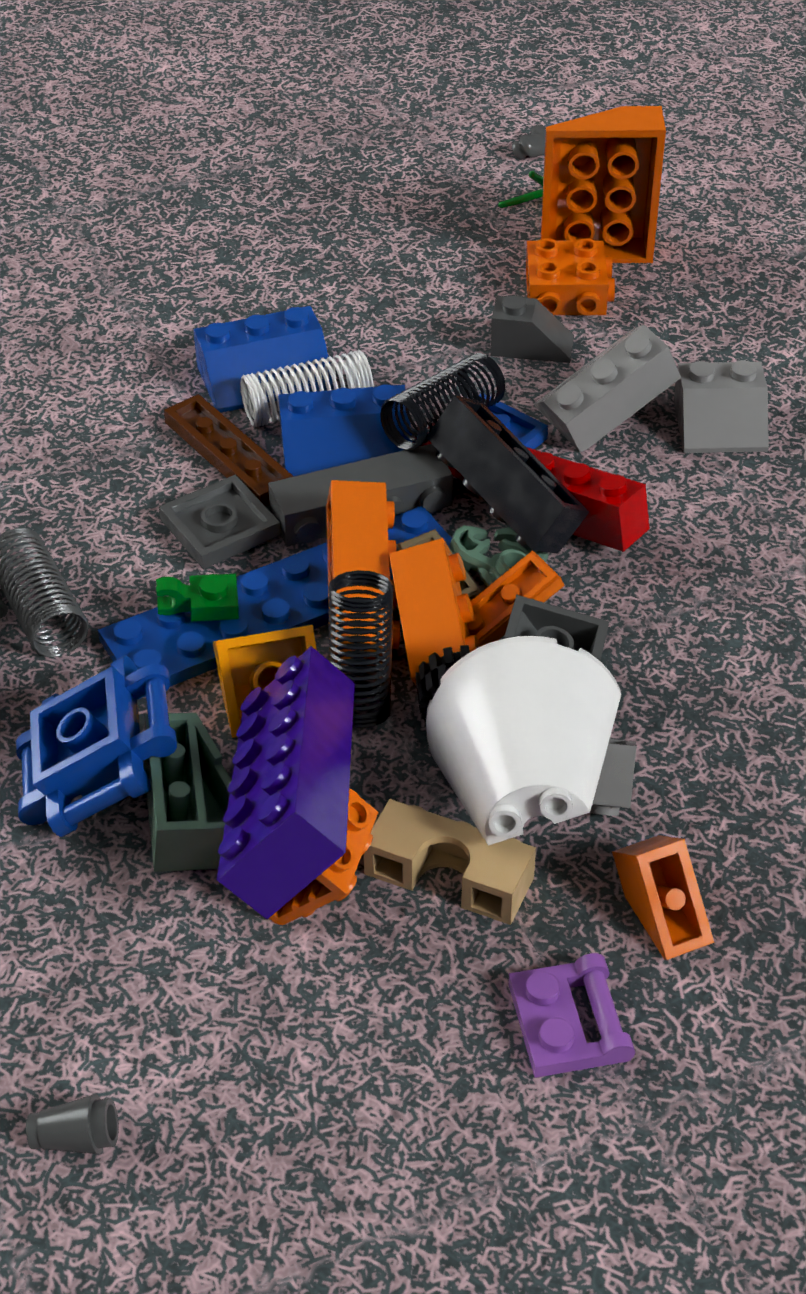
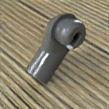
[512,125,546,160]

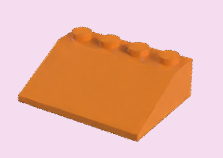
[540,106,666,263]

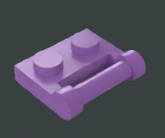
[508,953,635,1078]

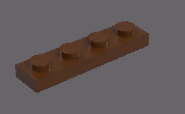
[164,394,294,506]

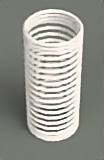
[240,350,374,427]

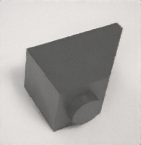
[490,295,574,363]

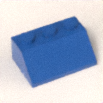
[193,306,334,413]
[278,385,412,476]

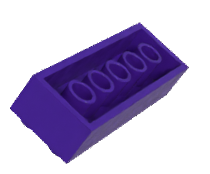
[216,646,355,919]

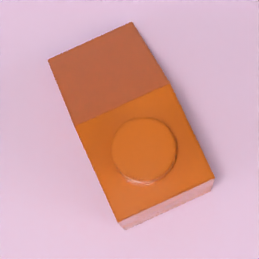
[612,835,715,960]

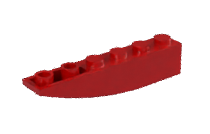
[412,420,650,552]

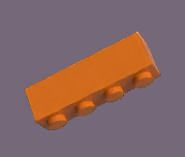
[326,480,400,666]

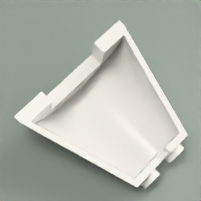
[426,636,621,846]

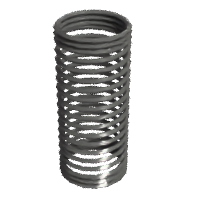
[0,528,89,657]

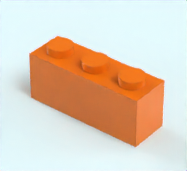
[389,538,480,685]

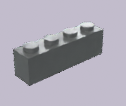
[268,444,453,547]

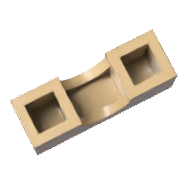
[364,799,536,925]

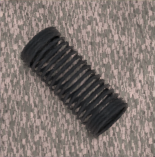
[380,353,506,451]
[328,570,394,728]

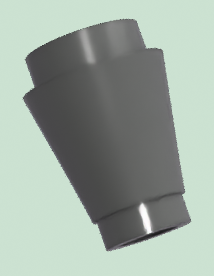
[26,1094,119,1154]

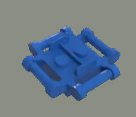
[16,655,177,837]

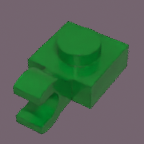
[156,574,239,622]

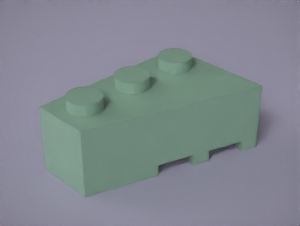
[143,712,232,872]

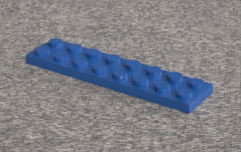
[98,506,452,699]

